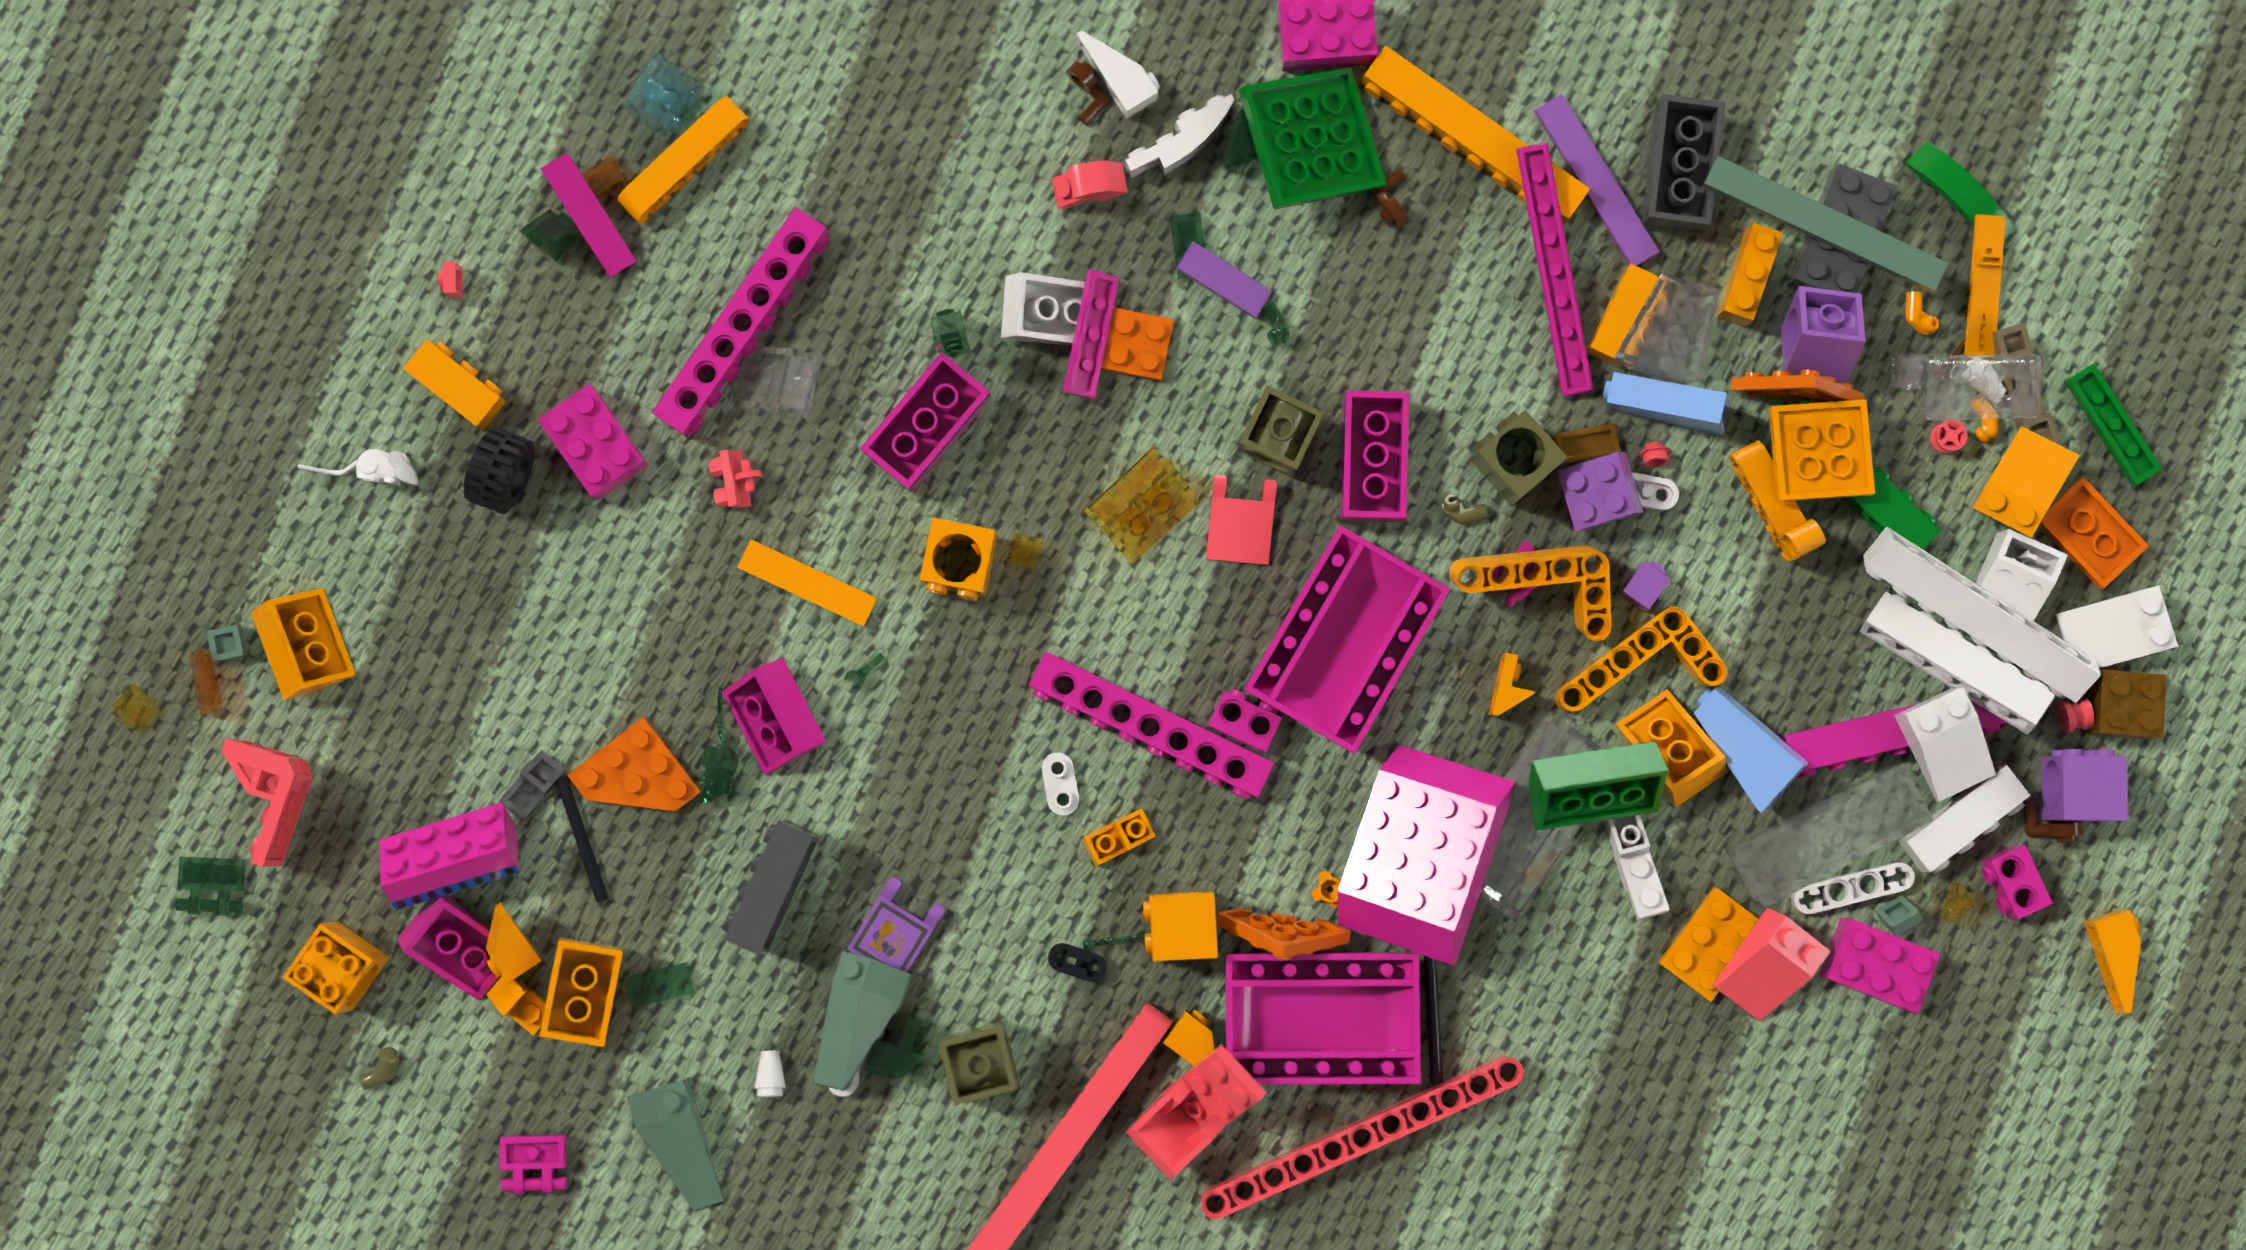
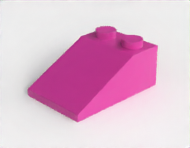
[397,895,499,1001]

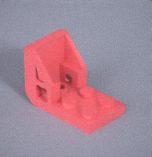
[221,738,313,867]
[1126,1045,1266,1180]

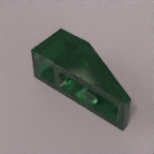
[930,309,971,358]

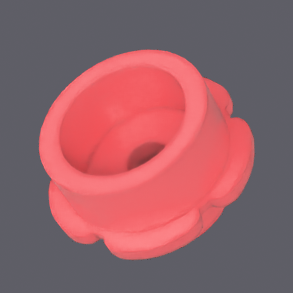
[1640,442,1671,467]

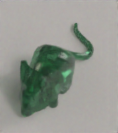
[699,686,739,804]

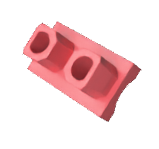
[708,449,762,508]

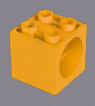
[920,517,998,602]
[1143,891,1218,961]
[282,921,390,1014]

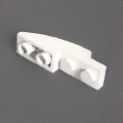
[1125,94,1234,178]
[1604,815,1670,921]

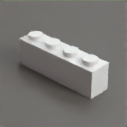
[1898,765,2031,874]

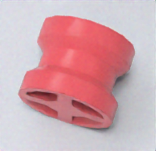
[1930,420,1968,454]
[2057,698,2094,733]

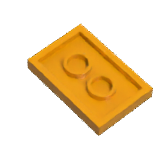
[1658,887,1759,1002]

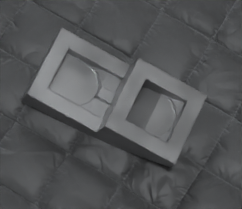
[499,750,566,823]

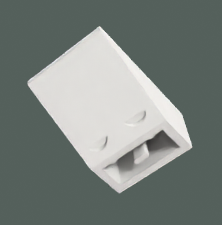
[1976,529,2068,621]

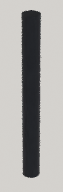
[556,779,609,903]
[1423,955,1443,1083]

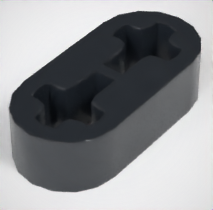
[1048,943,1107,982]

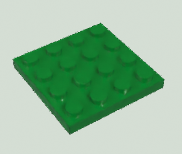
[1238,67,1387,210]

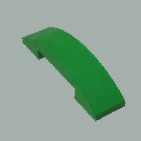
[1905,141,2015,240]

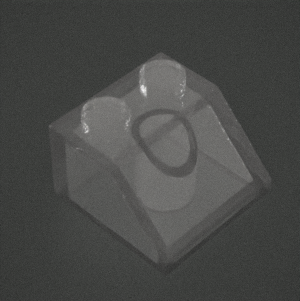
[741,347,822,419]

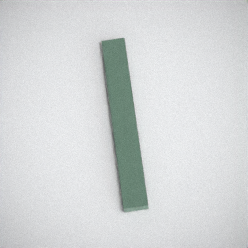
[1702,156,1948,293]

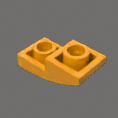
[1082,808,1156,867]

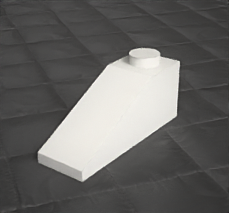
[1077,31,1160,119]

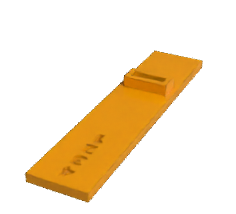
[1964,214,2006,358]
[737,540,878,627]

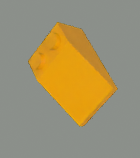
[1973,426,2080,539]
[1616,689,1727,808]

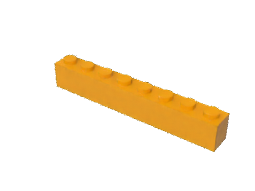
[1362,45,1590,225]

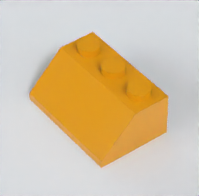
[251,588,356,701]

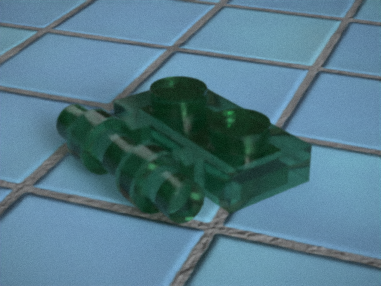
[175,856,246,916]

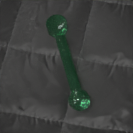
[1083,931,1147,950]

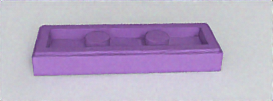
[1176,241,1272,319]

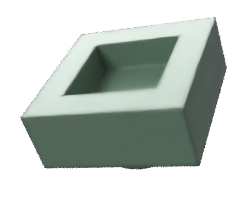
[206,624,248,663]
[1875,895,1923,936]

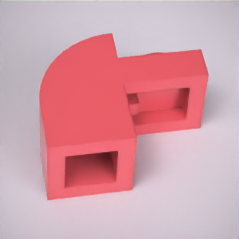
[1052,161,1128,209]

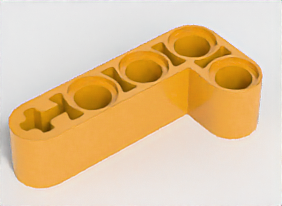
[1729,440,1826,562]

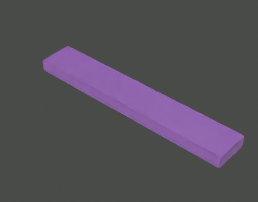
[1534,94,1660,266]

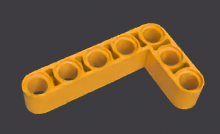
[1449,545,1612,641]
[1555,607,1727,713]

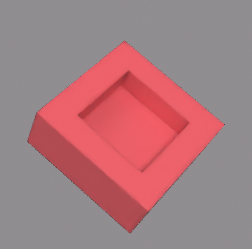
[438,261,463,299]

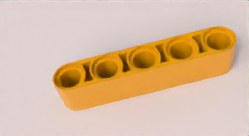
[617,96,750,223]

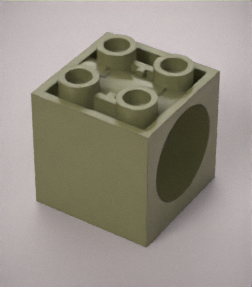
[1237,385,1325,478]
[1470,409,1568,506]
[938,1021,1020,1106]

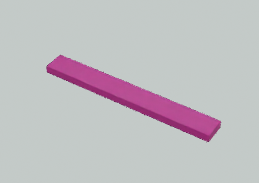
[1516,142,1594,397]

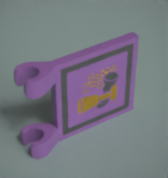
[847,877,945,972]

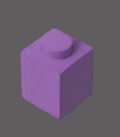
[1618,561,1671,612]

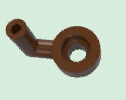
[1066,61,1109,126]
[1371,169,1409,229]
[2023,799,2083,843]

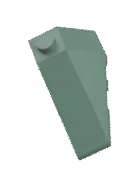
[813,952,912,1091]

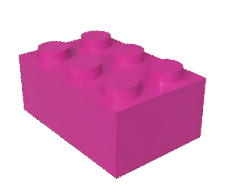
[1277,0,1378,71]
[537,383,649,501]
[1818,917,1941,1014]

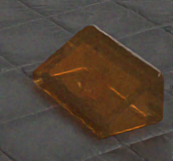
[582,155,630,200]
[189,648,223,716]

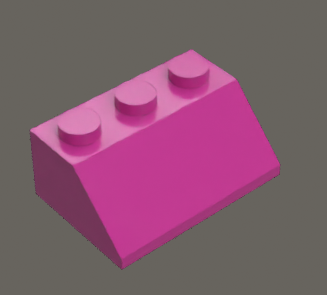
[722,658,826,775]

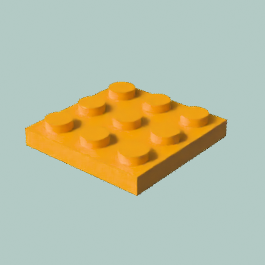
[1768,399,1875,502]

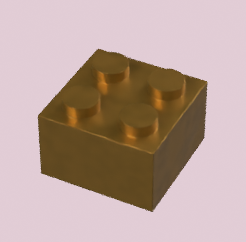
[2087,669,2167,739]

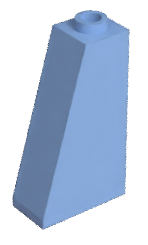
[1603,372,1730,437]
[1694,688,1809,813]

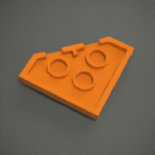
[1730,370,1864,403]
[567,717,702,812]
[1216,908,1351,960]

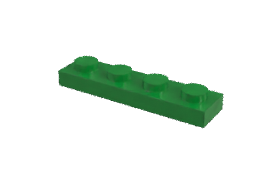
[2064,363,2163,487]

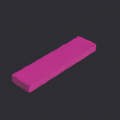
[540,152,636,277]
[1063,270,1120,400]

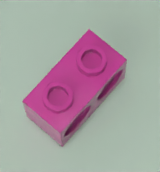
[1207,689,1282,753]
[1981,845,2053,919]

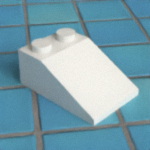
[1001,272,1085,345]
[2056,585,2178,668]
[1894,686,1996,802]

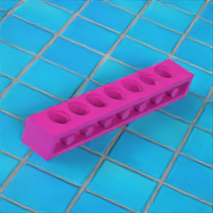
[652,207,830,438]
[1029,651,1274,801]

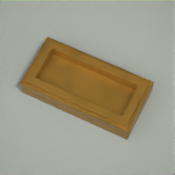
[1552,423,1621,466]

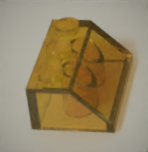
[1083,447,1200,565]

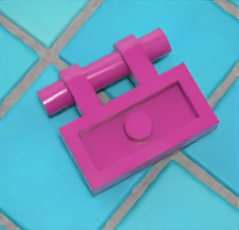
[500,1134,568,1194]

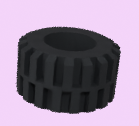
[464,427,535,514]

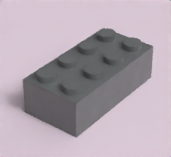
[1641,94,1725,233]
[1786,163,1898,293]
[723,821,820,955]

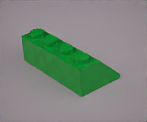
[1528,741,1669,831]

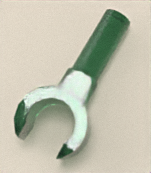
[844,653,885,689]

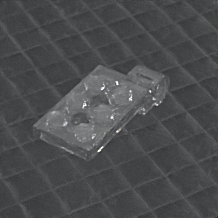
[1892,353,2043,420]

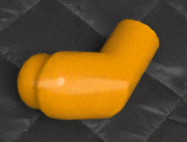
[1905,292,1939,335]
[1969,394,1999,443]

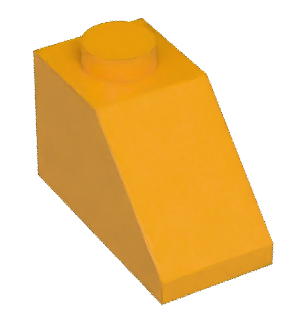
[486,902,541,983]
[1163,1010,1215,1066]

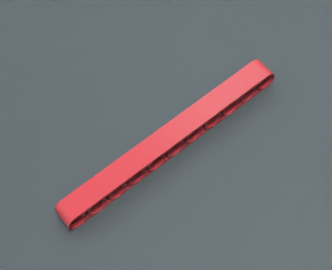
[967,1002,1173,1250]
[1200,1055,1524,1219]

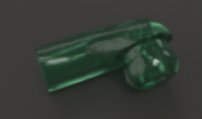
[1261,302,1290,346]

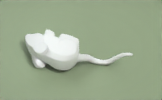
[297,449,418,486]

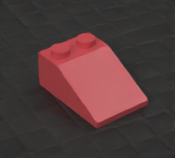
[1712,908,1831,1021]

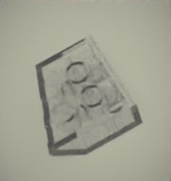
[1614,273,1720,385]

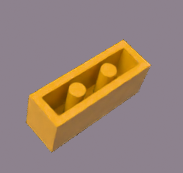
[1716,222,1783,327]
[1587,263,1665,368]
[403,339,507,431]

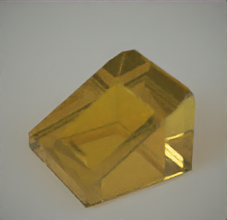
[1006,533,1044,571]
[112,684,161,732]
[1939,882,1976,921]

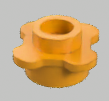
[1312,871,1342,908]

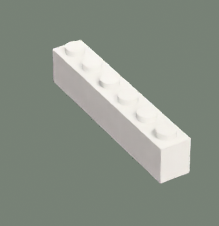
[1860,592,2055,735]

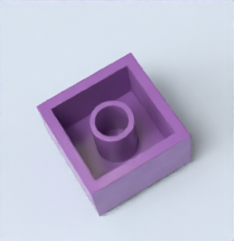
[1557,452,1644,531]

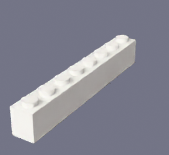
[1863,527,2101,703]

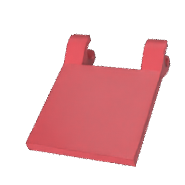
[1206,475,1277,565]

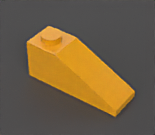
[2084,909,2141,1014]

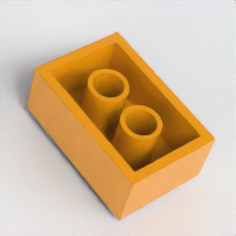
[539,938,623,1047]

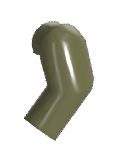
[1442,494,1488,524]
[359,1047,400,1090]

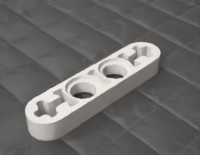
[1791,862,1915,914]

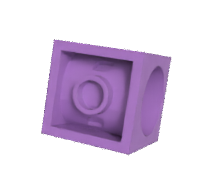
[1781,286,1866,383]
[2041,749,2128,821]

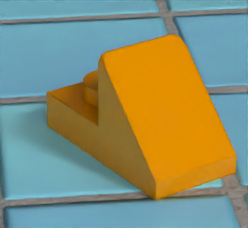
[1488,652,1536,717]
[486,975,546,1036]

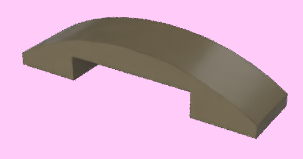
[1993,322,2060,444]

